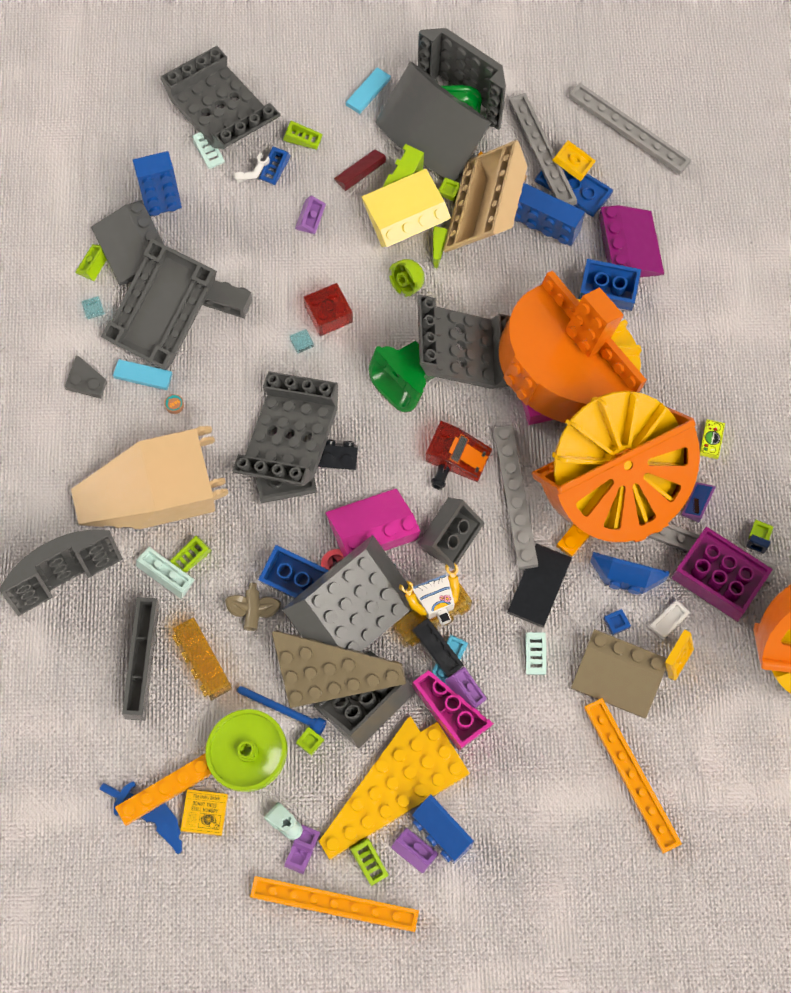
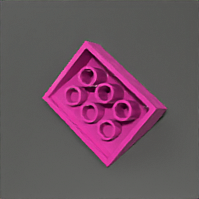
[325,488,420,558]

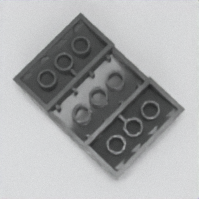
[375,61,492,182]
[0,529,123,616]

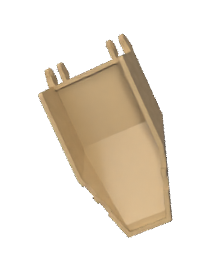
[71,426,228,529]

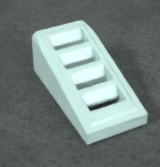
[192,132,225,169]
[525,632,546,675]

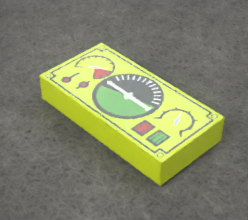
[700,419,725,459]

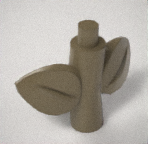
[225,583,281,631]

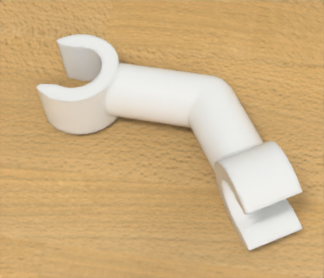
[235,153,270,183]

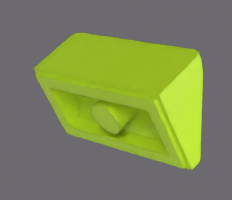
[75,244,107,281]

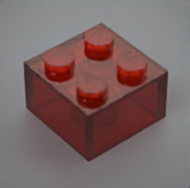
[304,283,353,336]

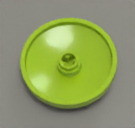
[205,709,288,792]

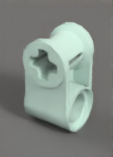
[264,802,303,840]

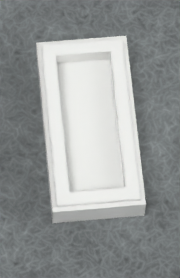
[649,599,691,641]

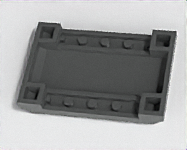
[101,238,217,370]

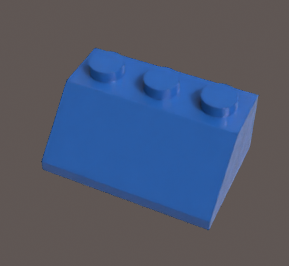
[579,259,641,311]
[412,794,474,864]

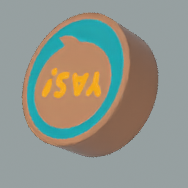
[165,394,184,414]

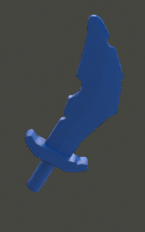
[100,782,182,854]

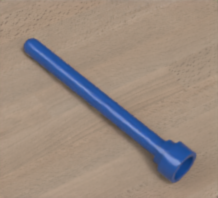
[237,686,327,735]

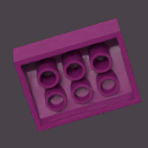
[598,205,664,278]
[671,526,773,622]

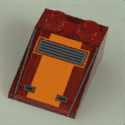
[425,421,492,482]

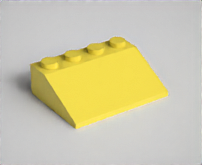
[361,169,451,247]

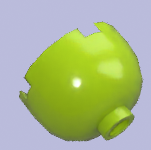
[389,259,425,297]

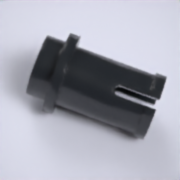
[431,464,450,490]

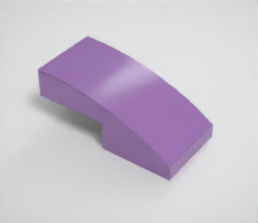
[284,824,321,874]

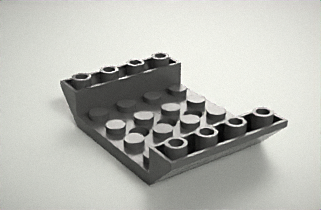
[418,28,506,130]
[160,46,281,149]
[417,294,510,389]
[232,371,338,486]

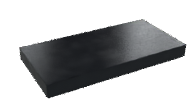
[507,543,572,628]

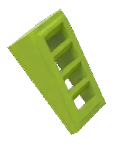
[283,121,323,150]
[433,226,447,268]
[170,536,212,573]
[349,838,389,886]

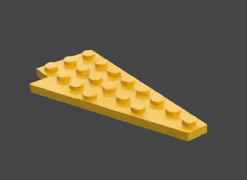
[319,716,470,860]

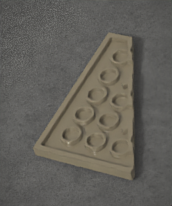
[272,630,407,708]

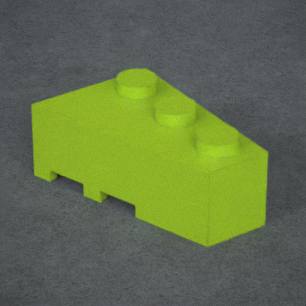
[383,144,424,187]

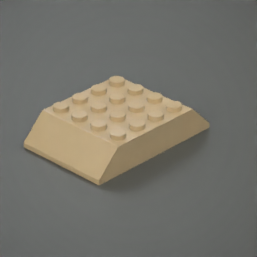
[443,140,527,253]

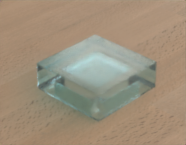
[81,296,105,320]
[290,329,314,354]

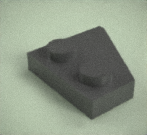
[65,355,107,399]

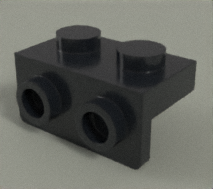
[318,439,359,470]

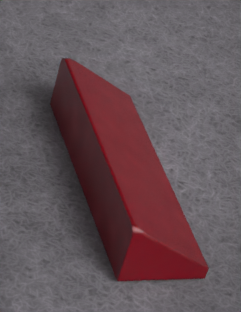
[334,149,386,191]

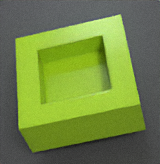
[438,177,460,201]
[748,519,774,541]
[296,727,324,757]

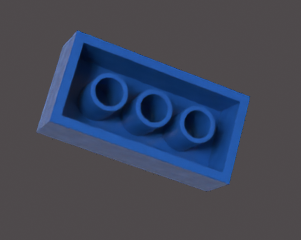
[133,151,182,216]
[514,182,585,246]
[258,545,329,599]

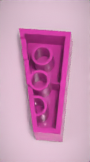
[412,670,494,751]

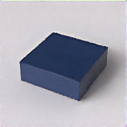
[746,534,771,554]

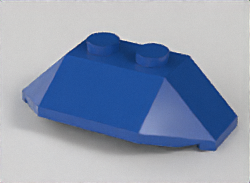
[590,552,670,595]

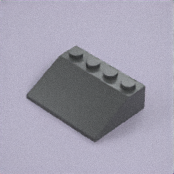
[91,200,164,286]
[314,651,415,748]

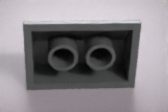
[418,497,484,569]

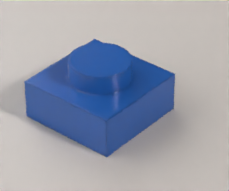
[603,609,631,636]

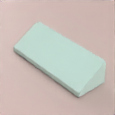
[136,547,195,599]

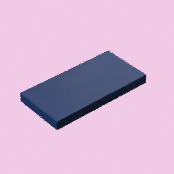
[535,154,613,218]

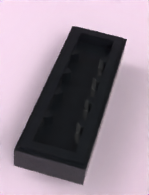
[411,618,464,678]

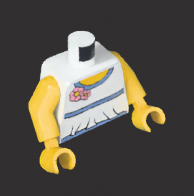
[399,563,460,625]

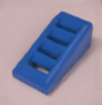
[259,146,291,185]

